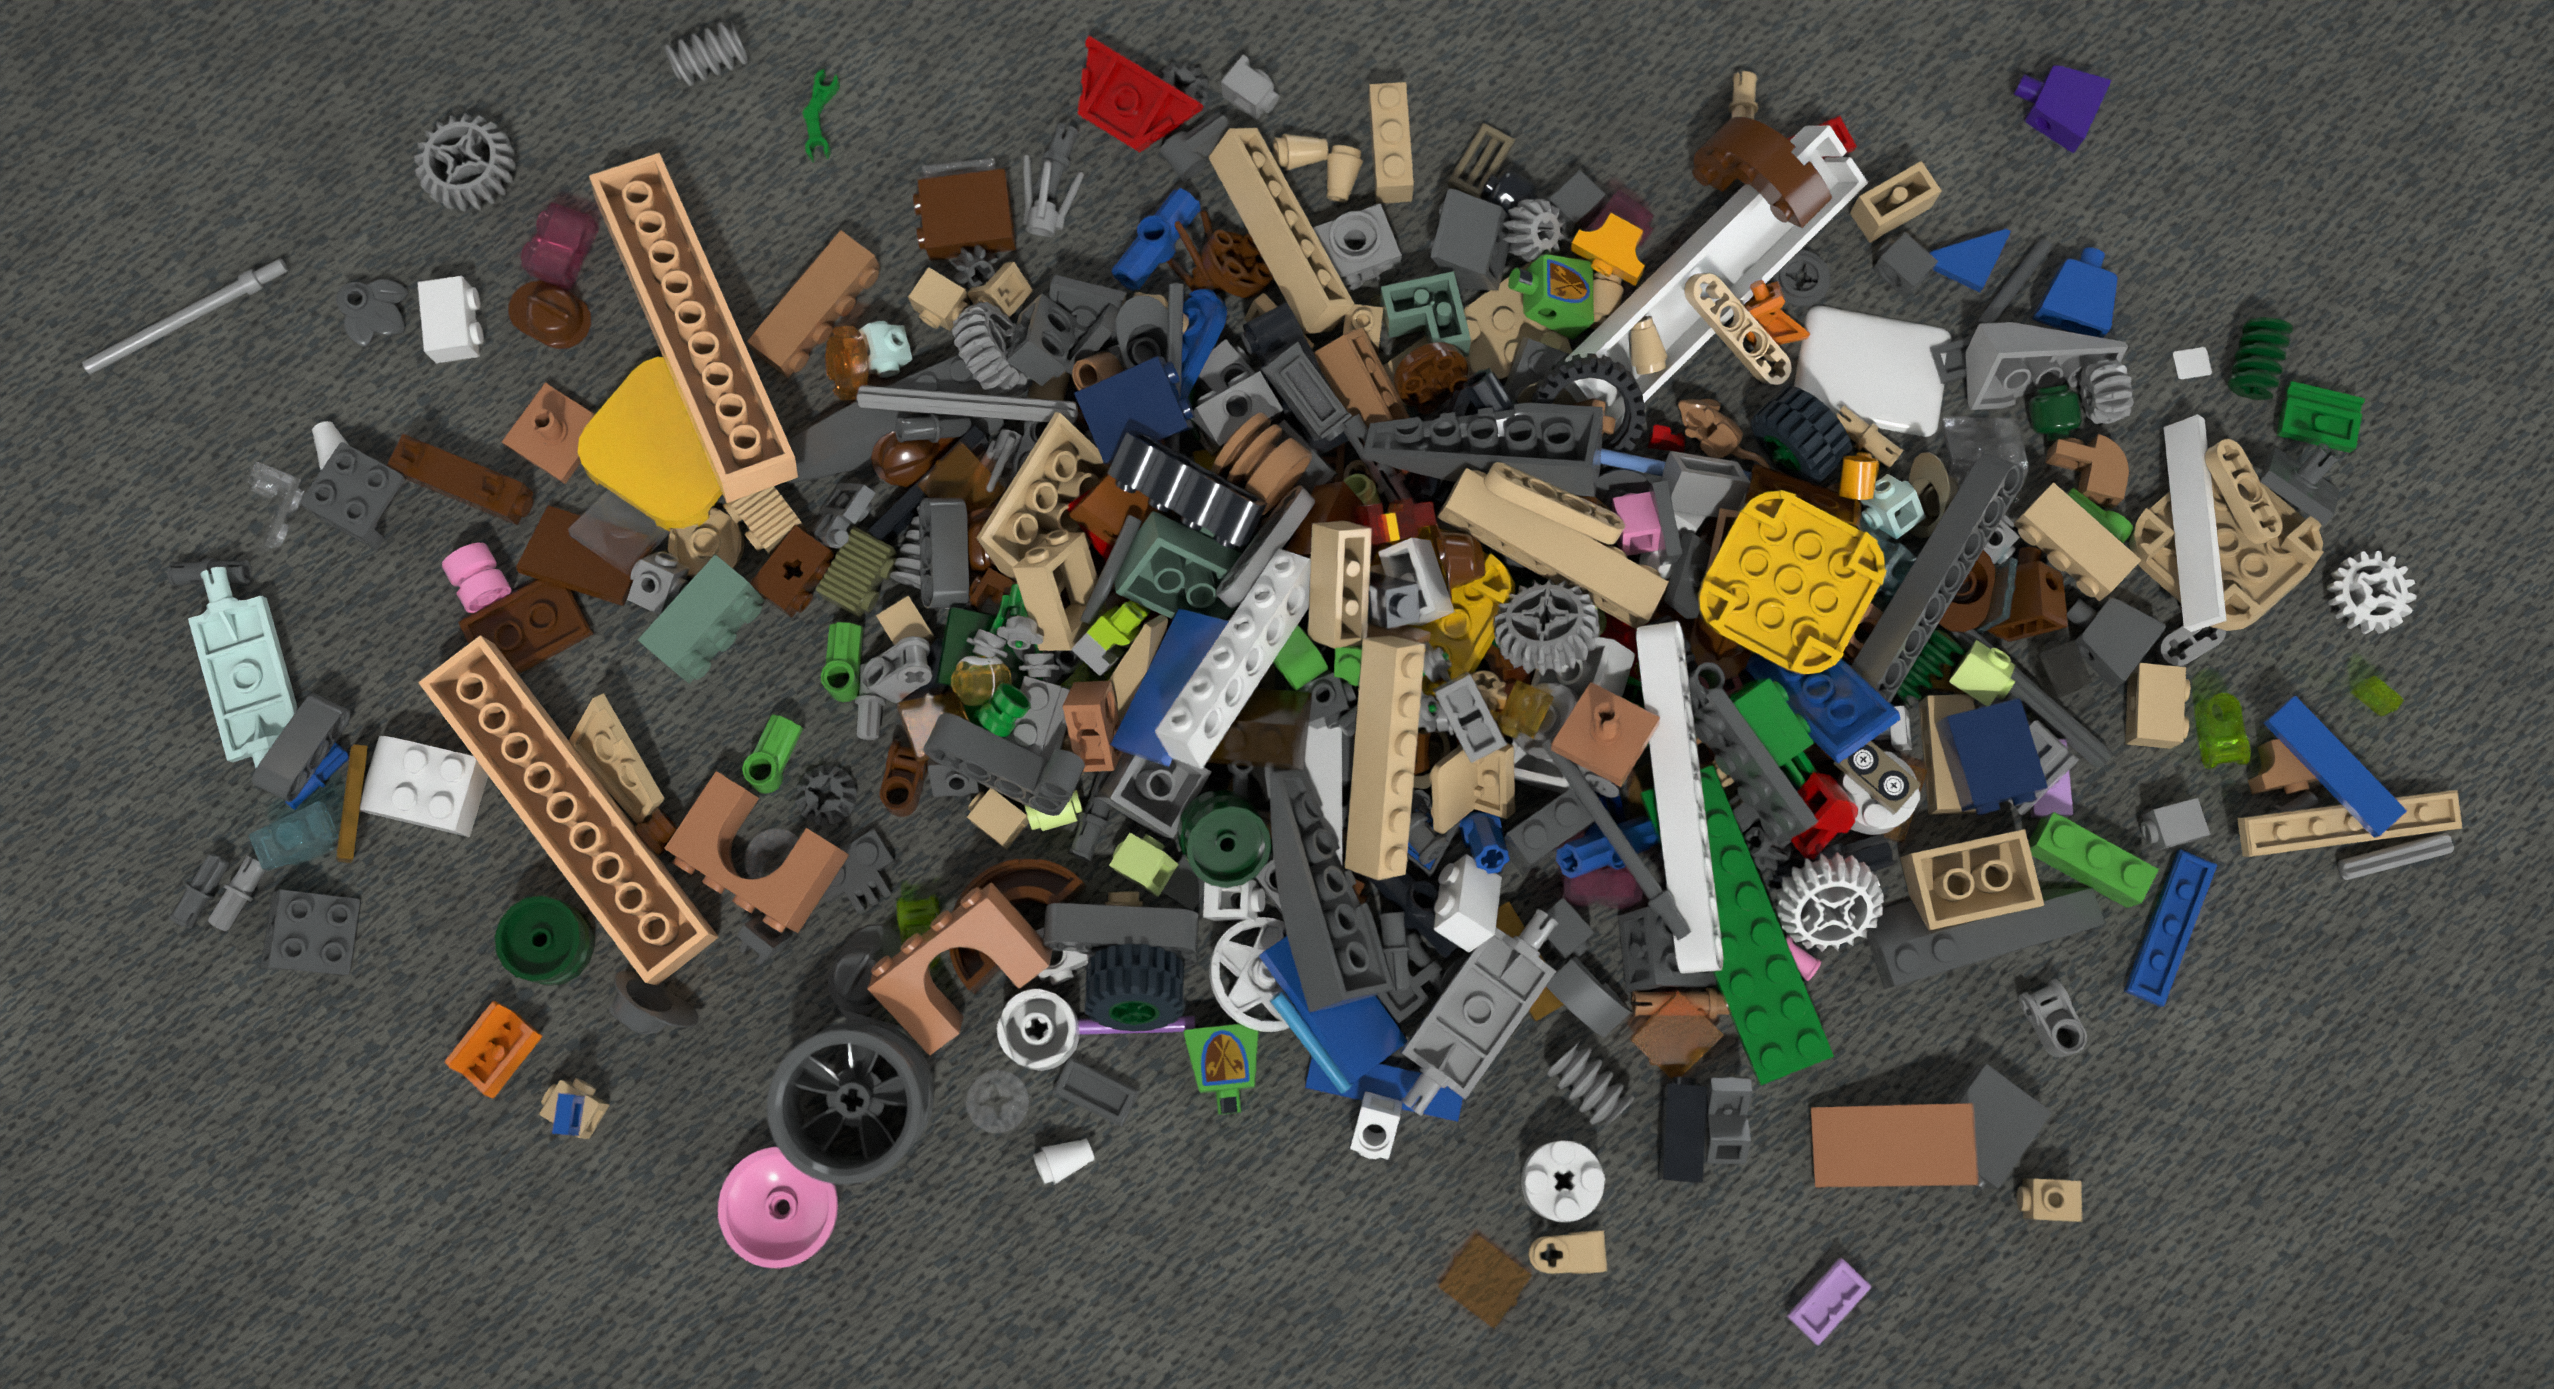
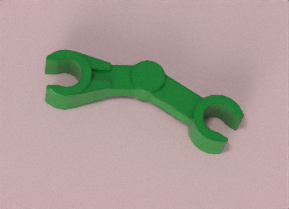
[802,69,840,162]

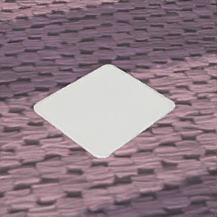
[2173,347,2212,379]

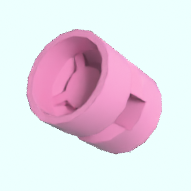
[442,542,511,613]

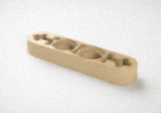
[1684,273,1792,385]
[1484,462,1625,545]

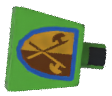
[1508,254,1594,339]
[1184,1024,1259,1115]

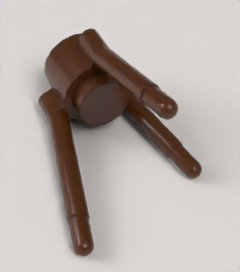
[1167,210,1223,299]

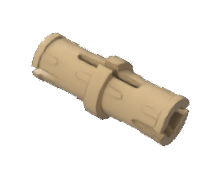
[1836,405,1904,469]

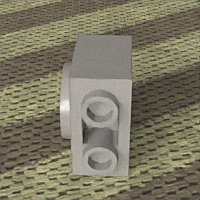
[1313,204,1402,292]

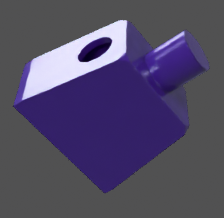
[2014,65,2112,153]

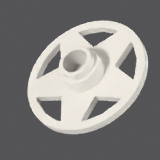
[1209,917,1302,1032]

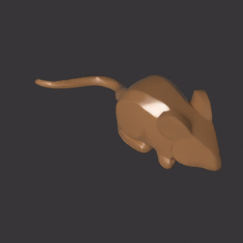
[1678,399,1771,469]

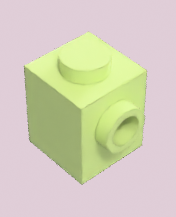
[1949,640,2016,706]
[1109,833,1179,897]

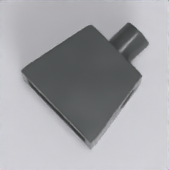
[2067,597,2167,689]

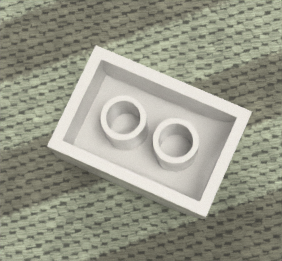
[359,736,488,837]

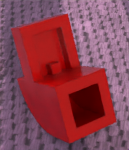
[1791,772,1858,859]

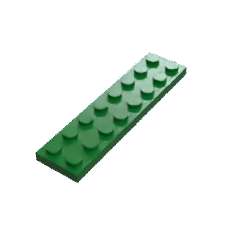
[1639,765,1834,1085]

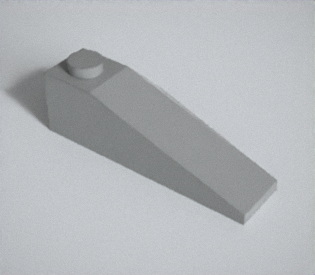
[1966,322,2128,410]

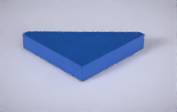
[1929,229,2011,292]

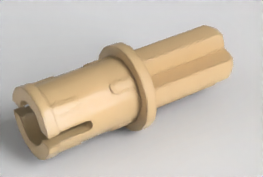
[1729,71,1758,119]

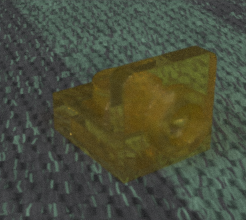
[1489,680,1554,739]

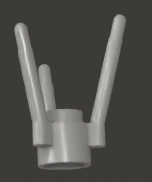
[1023,155,1084,237]
[955,430,1023,499]

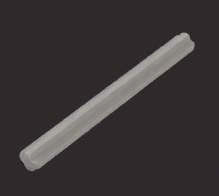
[857,385,1078,424]

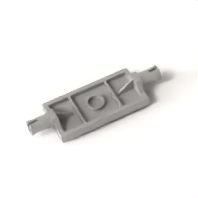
[1401,909,1558,1116]

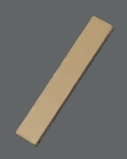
[2237,790,2462,857]

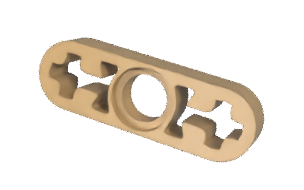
[2205,439,2283,545]

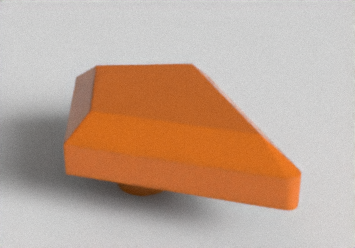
[1743,280,1785,319]
[1745,309,1810,348]

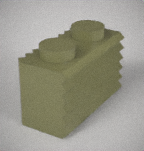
[816,526,898,618]

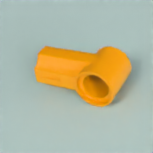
[1839,452,1879,500]

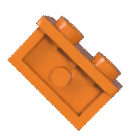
[445,1001,543,1099]

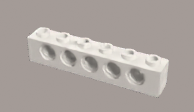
[1155,548,1311,769]

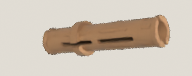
[1631,988,1730,1019]

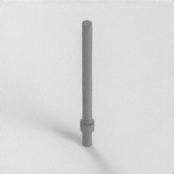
[82,258,288,375]

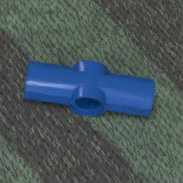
[1112,188,1201,291]
[1556,815,1658,878]

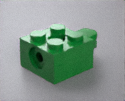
[1728,678,1817,791]

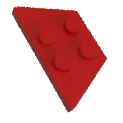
[1078,35,1204,153]

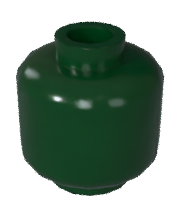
[2029,385,2082,441]

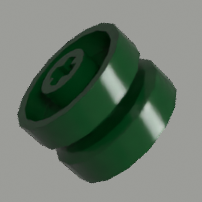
[1177,789,1271,888]
[495,896,595,986]

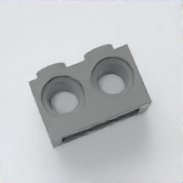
[1433,672,1507,763]

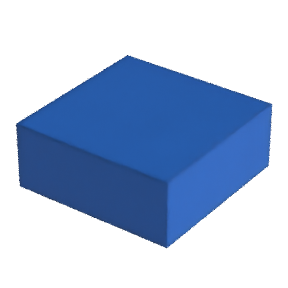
[552,1093,585,1136]

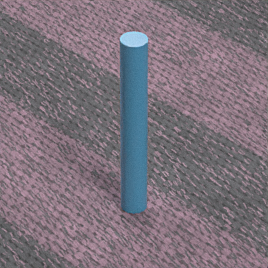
[1270,991,1353,1093]

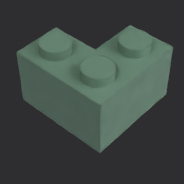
[1380,271,1471,357]

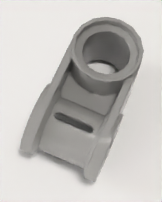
[861,636,932,703]
[2018,979,2087,1058]

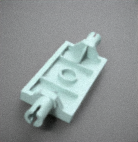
[188,567,298,769]

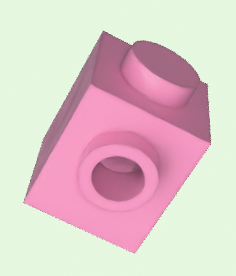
[1611,492,1661,556]

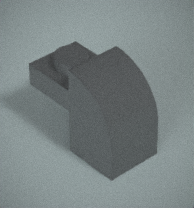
[1704,1076,1753,1164]

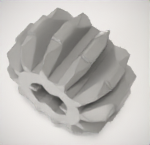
[1503,199,1565,262]
[2079,359,2134,424]

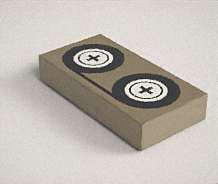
[1833,741,1921,815]

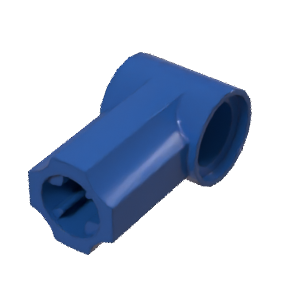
[1459,811,1509,874]

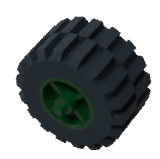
[1750,386,1852,485]
[1085,944,1184,1031]

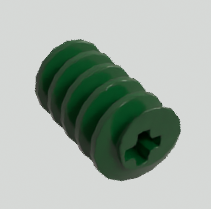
[2228,317,2293,400]
[1895,627,1966,708]

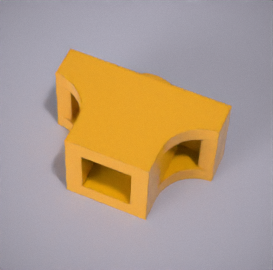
[1571,213,1645,286]

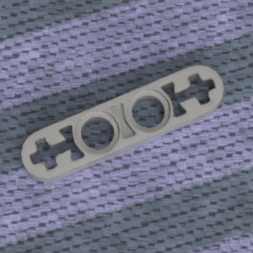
[1216,486,1315,608]

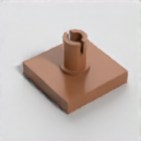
[502,383,595,484]
[1551,682,1660,787]

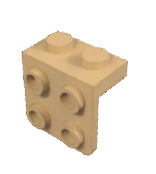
[1430,743,1515,834]

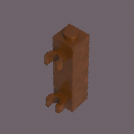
[386,434,534,526]

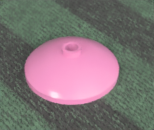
[718,1147,838,1268]

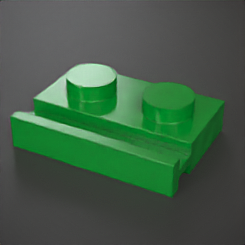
[2276,381,2365,453]

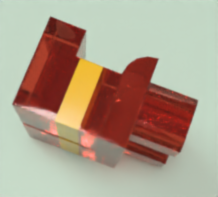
[1353,497,1436,545]

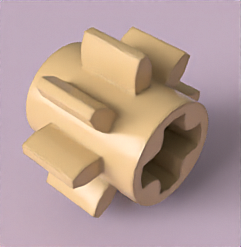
[1471,671,1507,717]

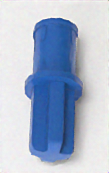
[286,743,349,810]

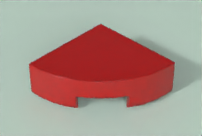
[1647,424,1686,453]

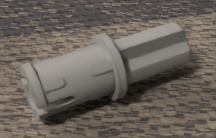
[855,663,886,740]
[208,856,269,931]

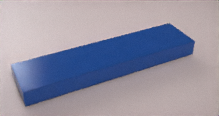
[2264,696,2407,838]
[2124,850,2217,1007]
[1305,1057,1463,1122]

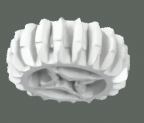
[1776,852,1884,952]

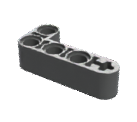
[924,713,1085,816]
[1043,903,1199,966]

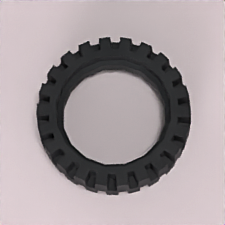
[1532,353,1646,467]

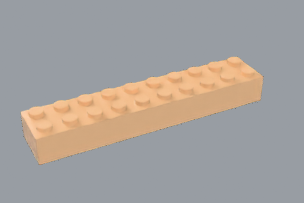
[589,153,798,503]
[418,635,719,986]

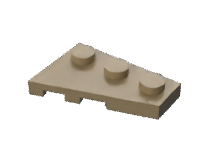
[569,693,664,824]

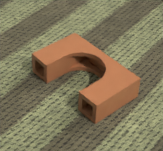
[664,771,849,933]
[867,882,1052,1056]

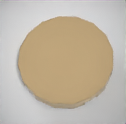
[668,508,744,579]

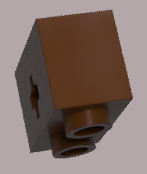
[750,525,835,618]

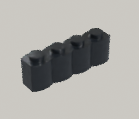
[1241,302,1349,455]
[1108,430,1268,549]

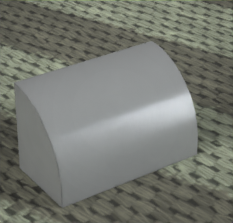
[1662,451,1750,518]

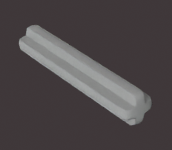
[2337,833,2454,880]

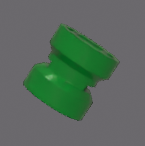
[977,683,1031,737]

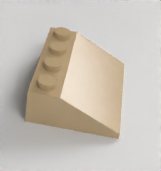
[977,412,1111,594]

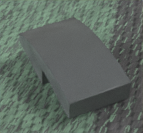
[1546,957,1632,1038]

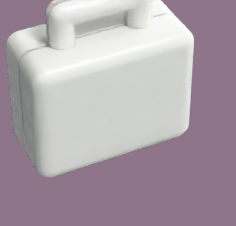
[1794,305,1951,437]

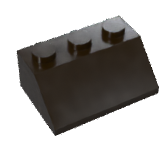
[1207,688,1312,771]

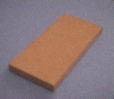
[1811,1103,1979,1187]

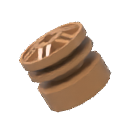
[1211,412,1312,515]

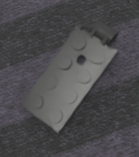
[1688,663,1818,844]

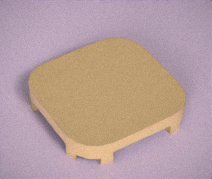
[2129,459,2324,631]

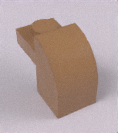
[2045,434,2129,509]

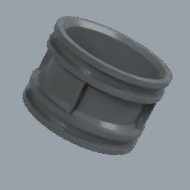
[767,1020,934,1184]

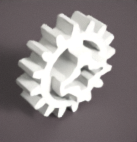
[2327,551,2417,634]

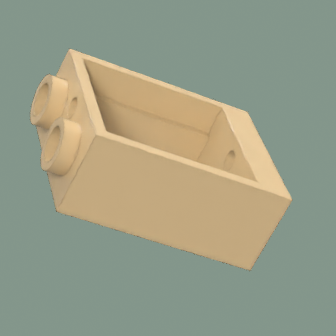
[1013,529,1108,651]

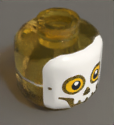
[951,656,1011,706]

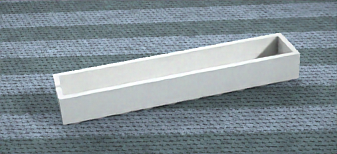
[1564,125,1868,432]

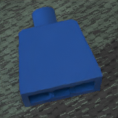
[2032,248,2118,338]

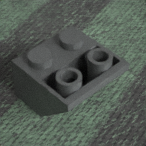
[1430,189,1511,291]

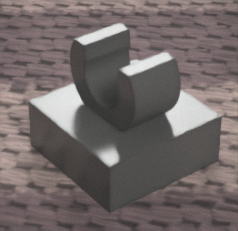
[737,913,792,966]

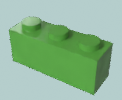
[2028,812,2159,908]

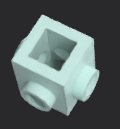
[847,321,913,378]
[1861,474,1926,539]

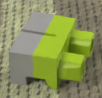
[1071,600,1151,676]

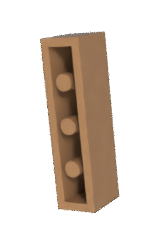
[747,230,880,378]
[1314,327,1410,482]

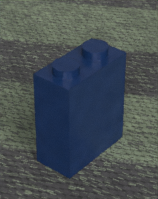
[1074,356,1195,464]
[1935,698,2048,815]

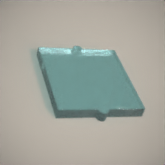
[1974,558,2018,634]

